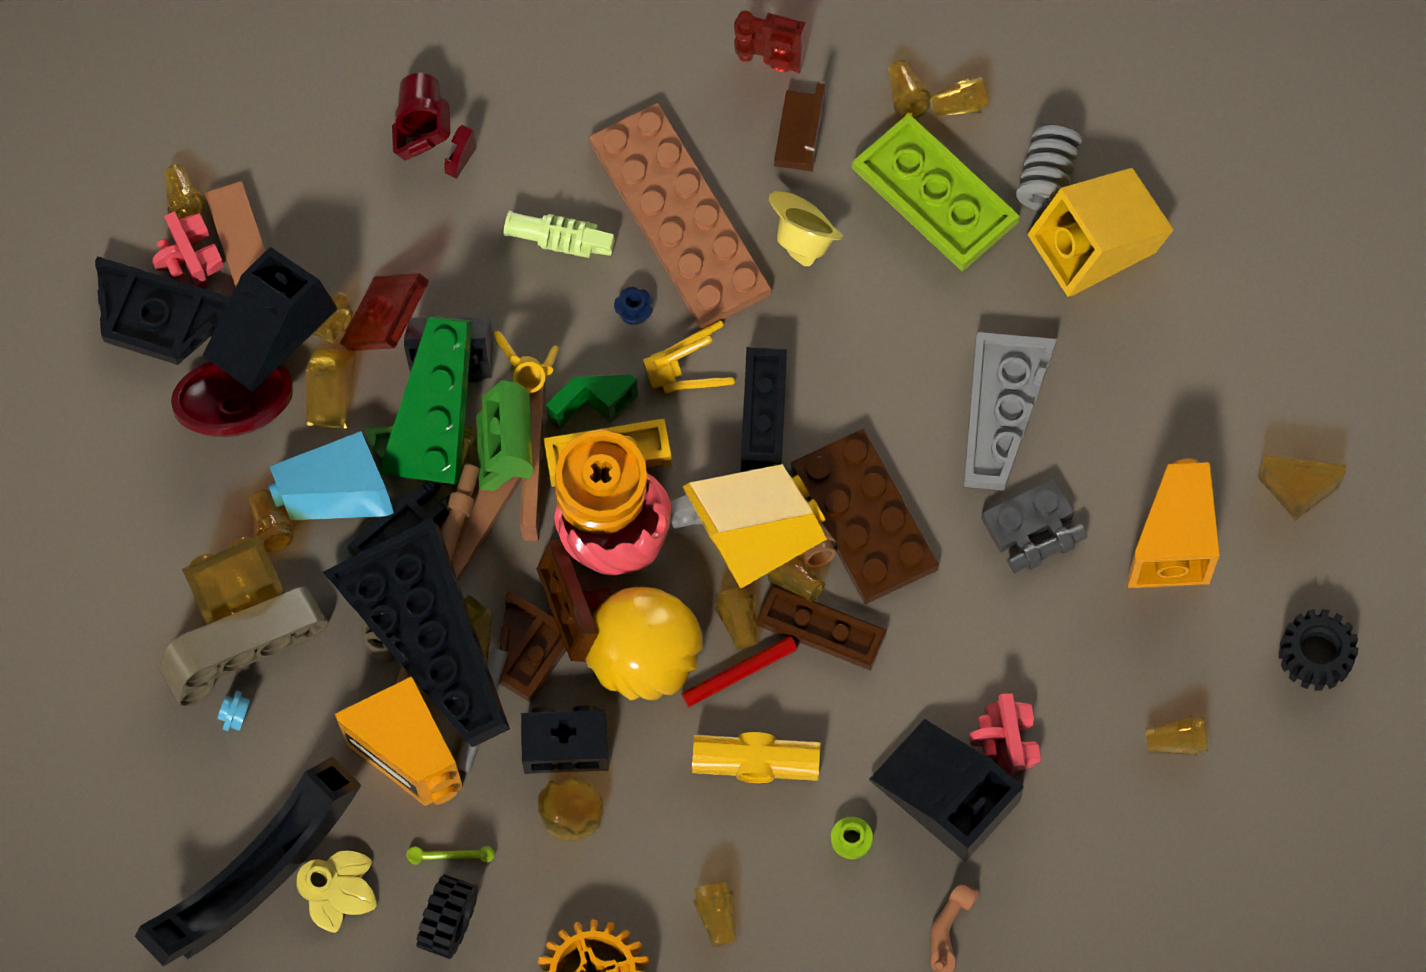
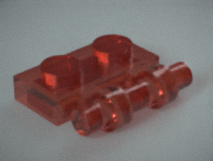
[734,11,805,73]

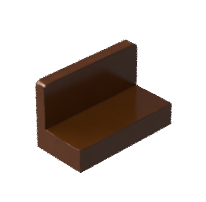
[774,81,825,172]

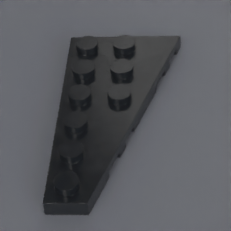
[323,518,510,748]

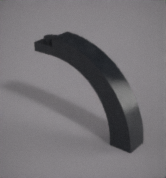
[134,756,361,967]

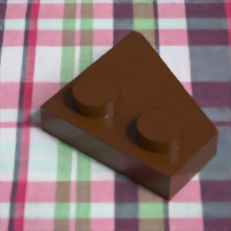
[499,590,566,703]

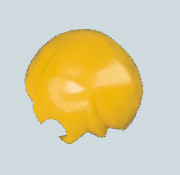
[585,587,703,701]

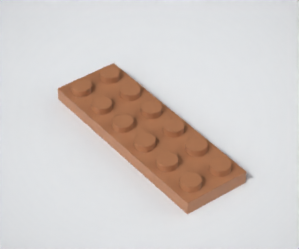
[589,103,771,329]

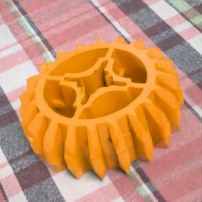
[538,919,650,972]

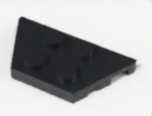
[95,256,231,365]

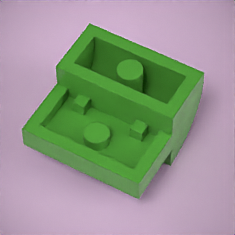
[476,380,534,492]

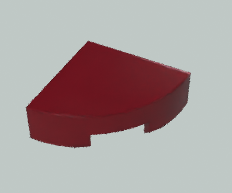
[444,124,476,179]

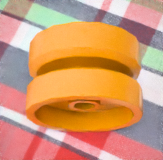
[555,430,647,535]

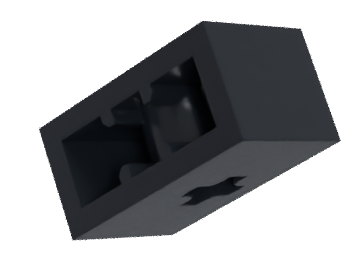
[521,705,608,774]

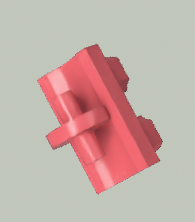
[152,211,224,288]
[969,693,1041,776]

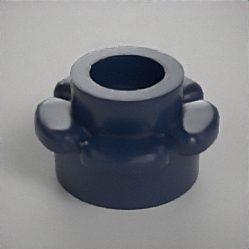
[614,287,653,325]

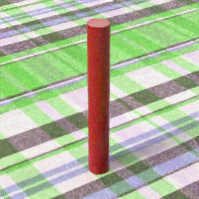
[681,636,798,708]

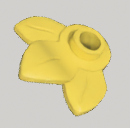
[296,850,377,933]

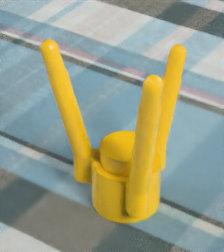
[642,320,735,394]
[493,331,559,393]

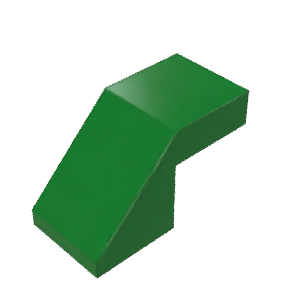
[545,374,638,430]

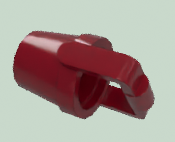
[392,73,451,160]

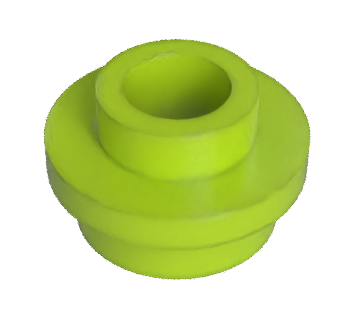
[830,817,873,859]

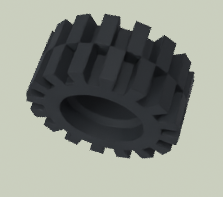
[1279,609,1359,691]
[416,874,478,959]

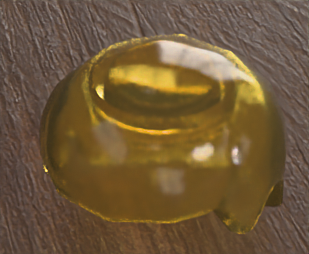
[538,777,604,841]

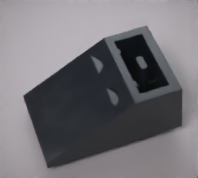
[203,247,338,392]
[869,719,1024,862]

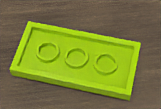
[852,113,1020,272]

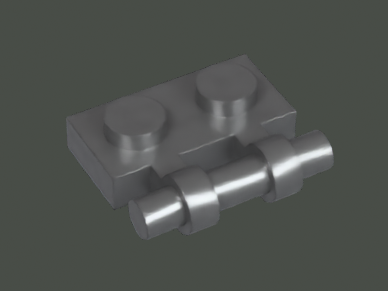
[981,479,1087,573]

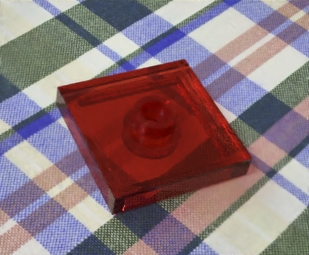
[339,273,429,351]

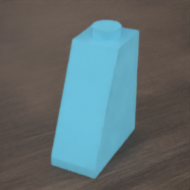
[268,431,394,520]

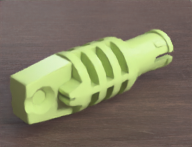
[504,211,615,258]

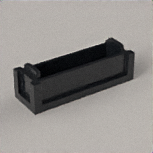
[740,347,787,472]

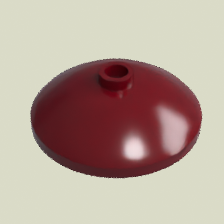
[171,361,293,437]

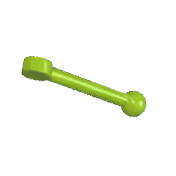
[406,846,495,865]

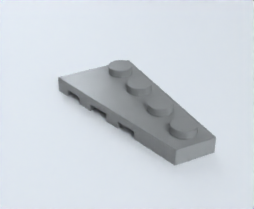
[964,332,1057,491]

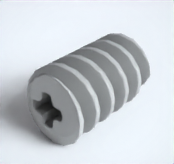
[1016,124,1082,212]

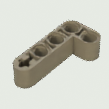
[160,587,328,707]

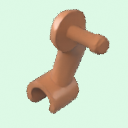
[930,883,979,972]

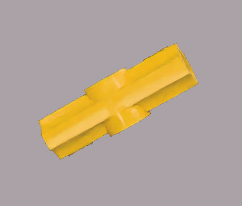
[692,732,821,783]

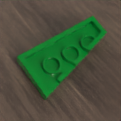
[379,316,473,484]

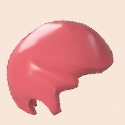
[554,474,672,575]

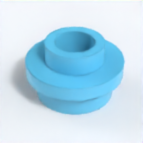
[217,690,251,732]

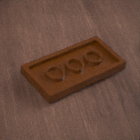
[791,428,939,605]

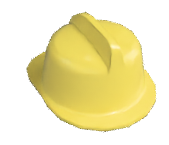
[769,191,843,266]

